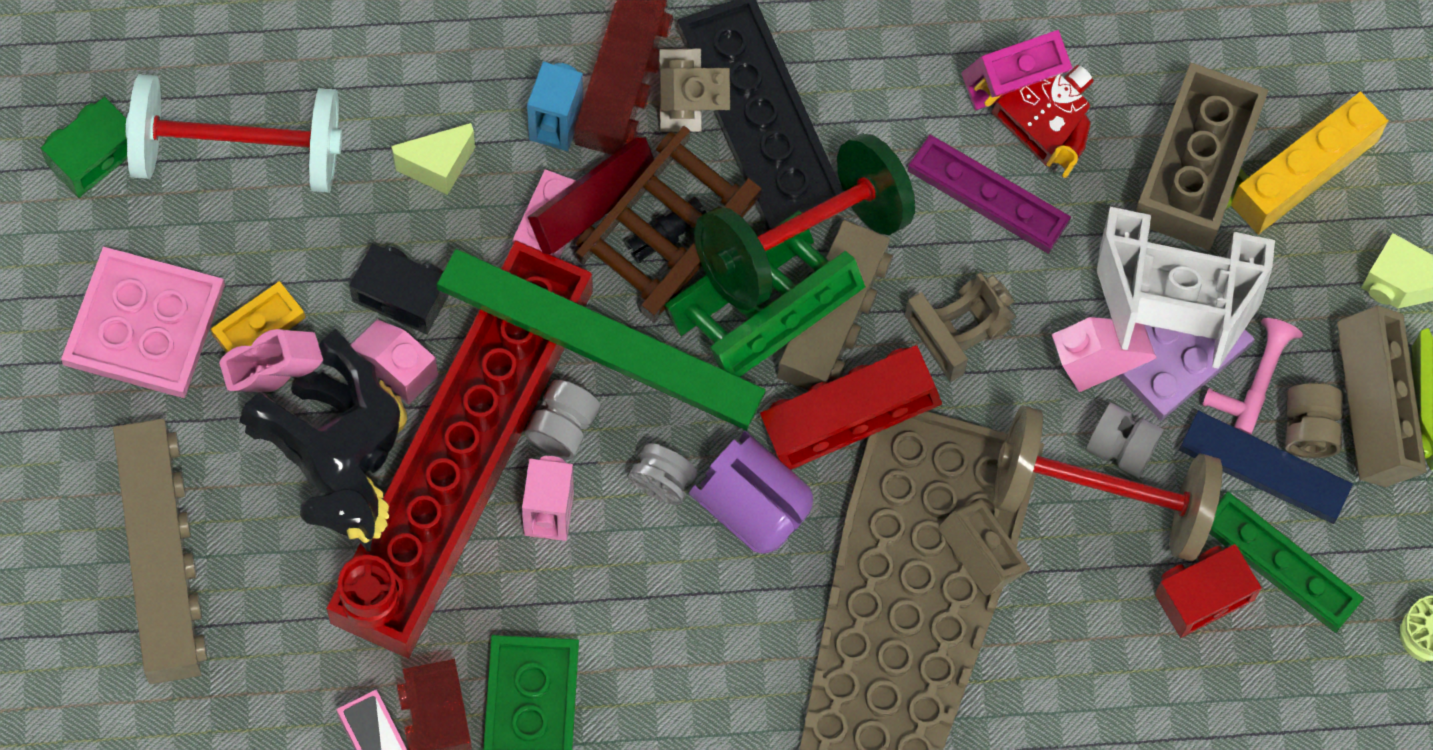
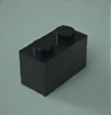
[349,243,449,335]

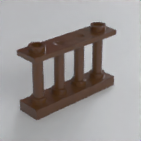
[575,126,762,323]

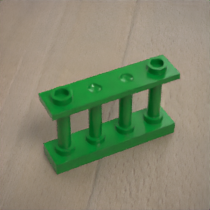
[665,210,866,377]

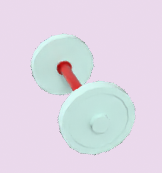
[126,74,342,193]

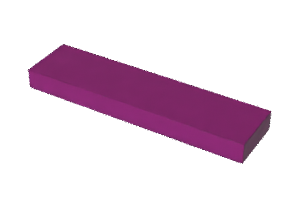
[908,134,1071,254]

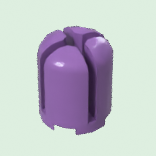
[689,430,813,554]

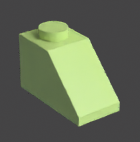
[1361,233,1433,308]

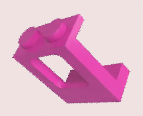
[961,30,1073,111]

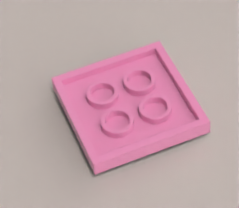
[61,247,225,398]

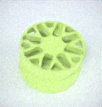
[1400,596,1433,662]

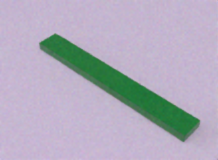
[437,249,766,431]

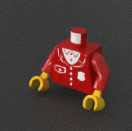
[974,65,1094,178]

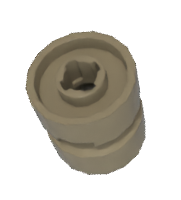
[1285,383,1343,459]

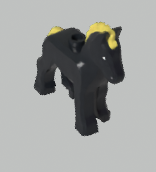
[239,329,407,552]

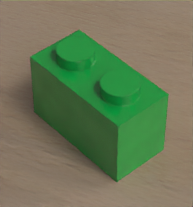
[40,96,128,198]

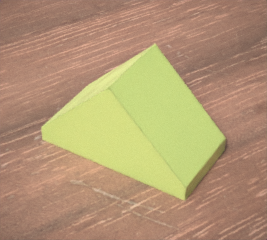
[391,123,475,195]

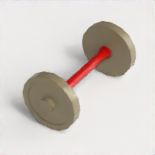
[993,405,1223,561]

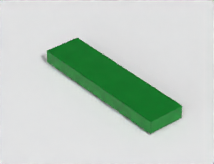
[1209,491,1364,633]

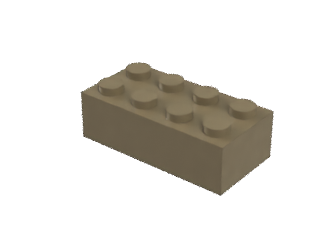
[1135,62,1269,251]

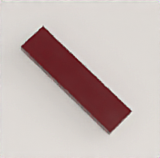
[528,137,655,254]

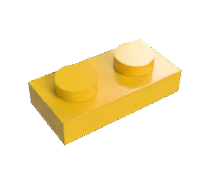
[211,281,305,353]

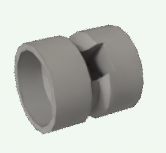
[525,379,601,460]
[1085,402,1164,478]

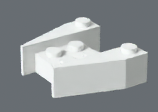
[1097,207,1275,369]

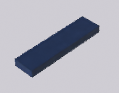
[1179,410,1353,524]

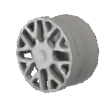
[629,444,697,505]

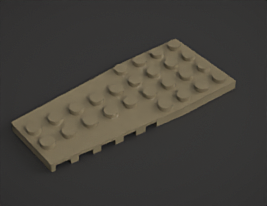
[800,411,1045,750]

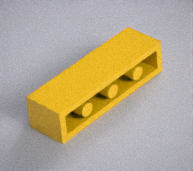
[1231,91,1389,235]

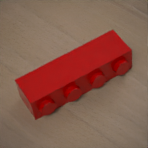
[760,345,942,470]

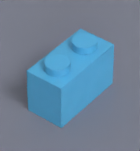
[527,62,583,151]

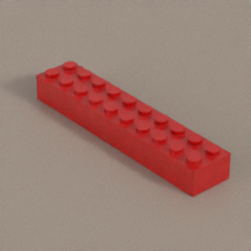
[326,240,593,659]

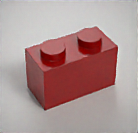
[1155,544,1262,638]

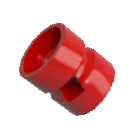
[337,555,399,629]

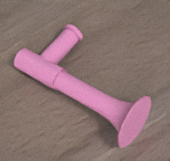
[1202,318,1303,435]

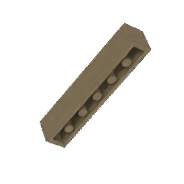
[113,419,208,684]

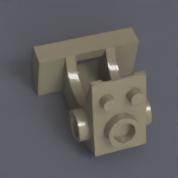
[659,49,730,132]
[905,272,1017,382]

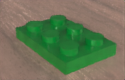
[483,635,579,750]

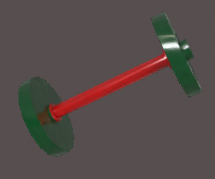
[694,133,915,311]

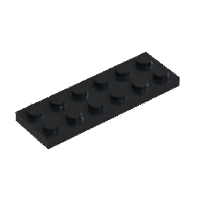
[677,0,843,231]

